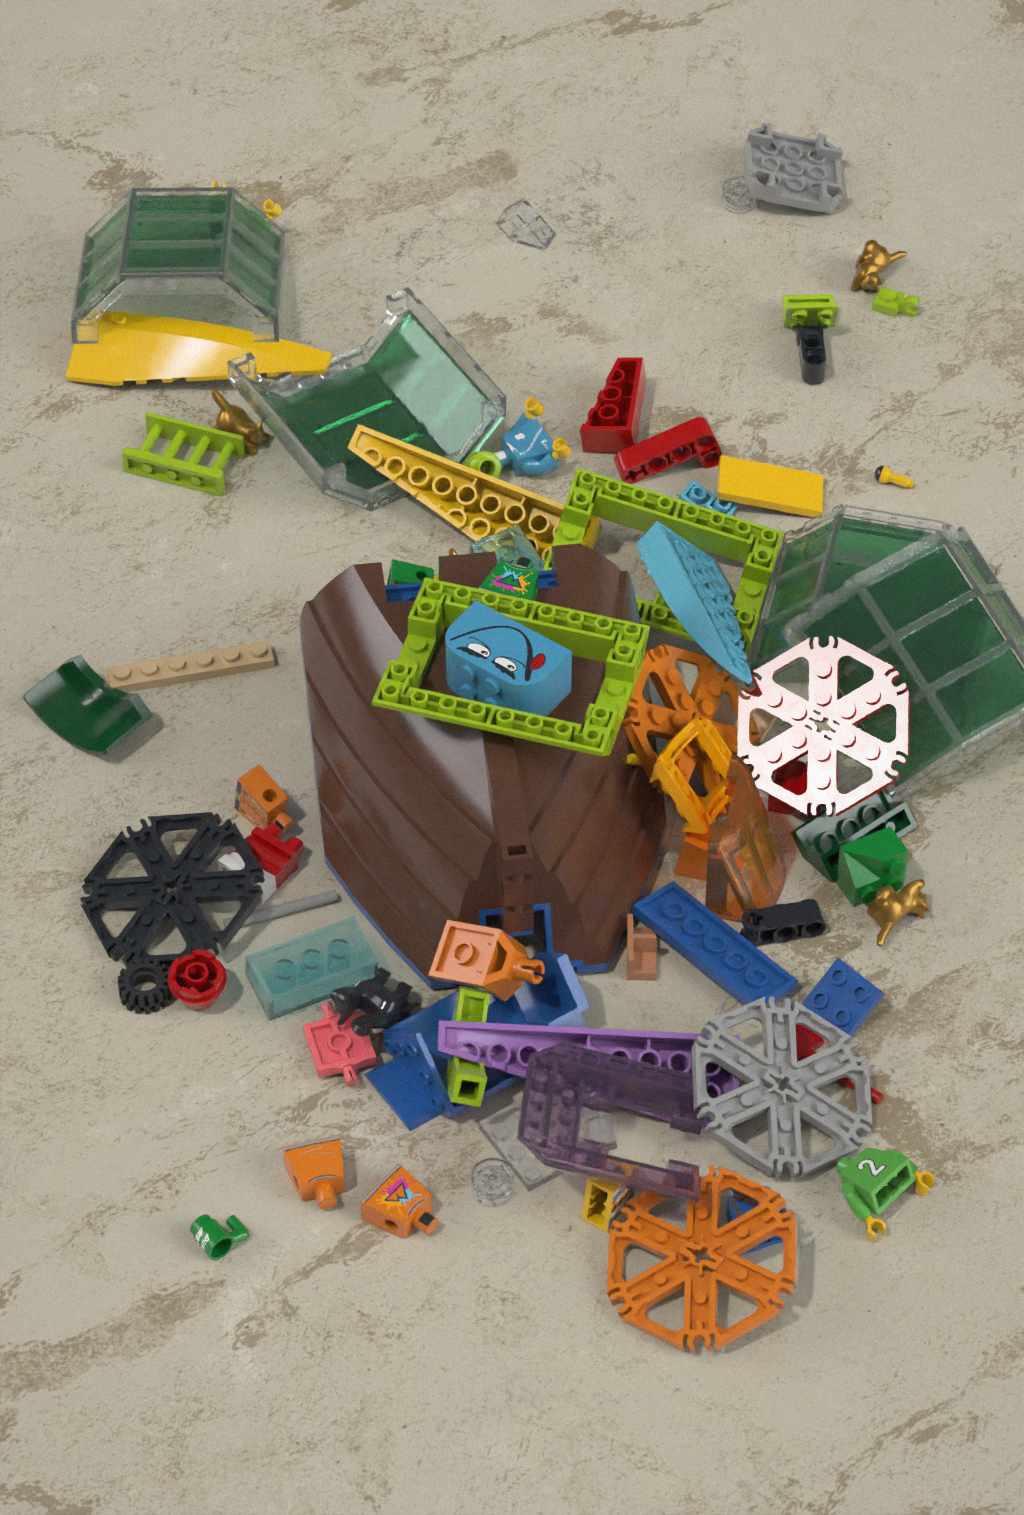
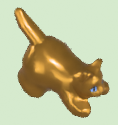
[850,239,907,292]
[211,389,271,456]
[867,879,929,947]

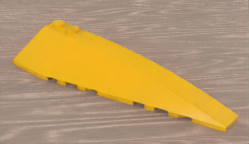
[66,309,333,386]
[347,424,603,569]

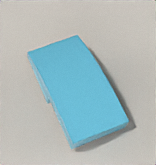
[678,480,739,516]

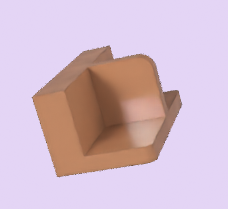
[626,914,657,981]

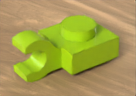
[872,287,919,317]

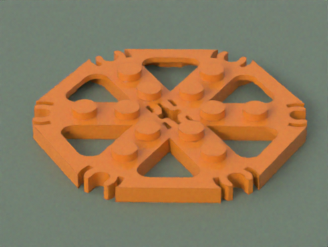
[622,644,760,818]
[607,1165,797,1353]

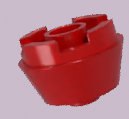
[168,950,227,1010]

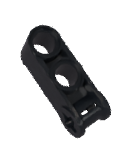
[796,323,826,385]
[740,899,826,947]

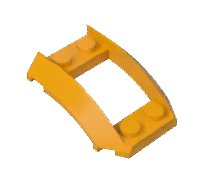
[649,717,745,834]

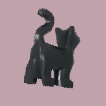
[330,967,420,1037]

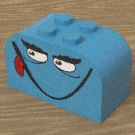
[445,601,572,717]

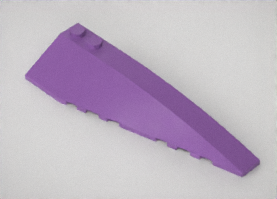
[437,1020,740,1127]

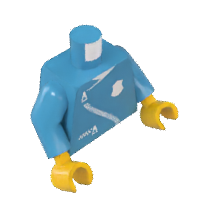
[493,397,571,477]

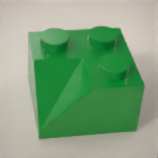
[836,826,908,907]

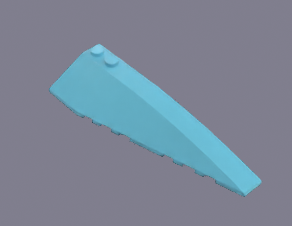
[636,521,753,684]

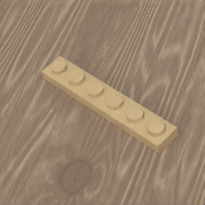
[106,640,275,692]

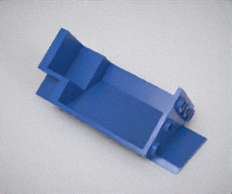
[364,952,590,1131]

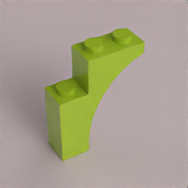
[444,986,490,1107]

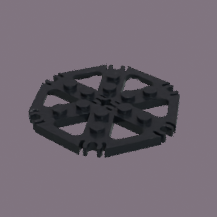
[80,812,265,967]

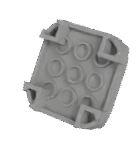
[744,123,846,214]

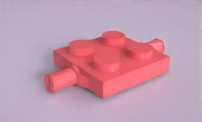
[303,1001,377,1087]

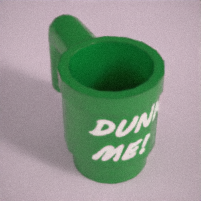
[190,1214,249,1260]

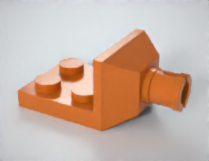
[429,920,545,1002]

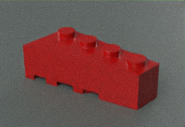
[579,357,646,453]

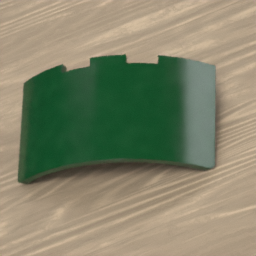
[23,655,153,755]

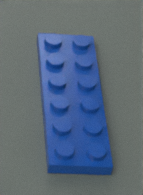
[632,881,798,1005]

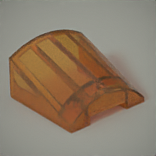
[705,755,786,923]

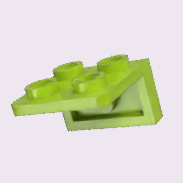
[782,294,838,330]

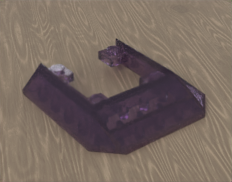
[517,1042,709,1204]

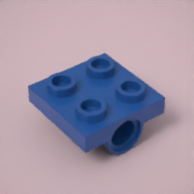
[802,957,885,1036]

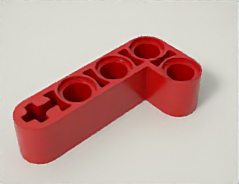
[614,417,723,484]

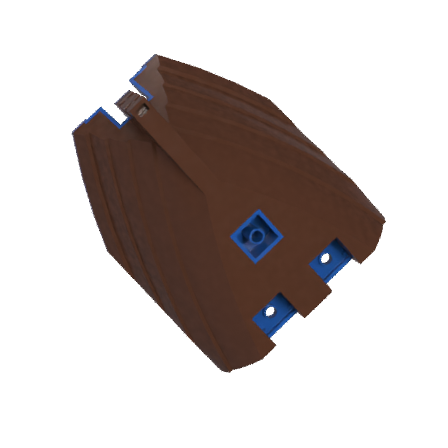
[299,543,667,989]

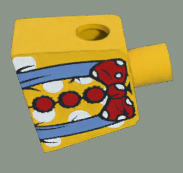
[581,1156,641,1233]

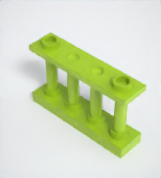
[122,412,245,497]

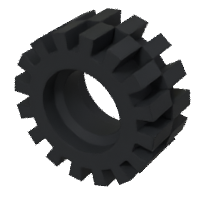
[118,958,172,1015]

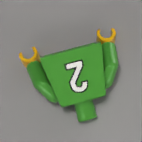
[837,1147,935,1242]

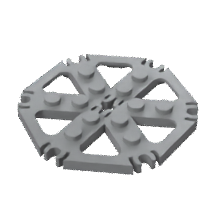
[692,996,873,1178]

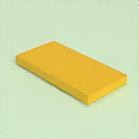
[717,455,823,519]

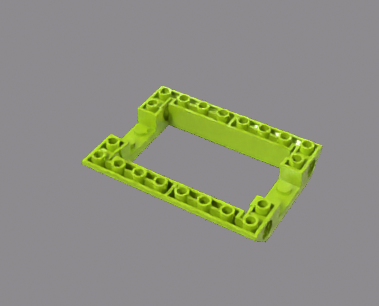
[543,468,783,656]
[372,578,650,757]

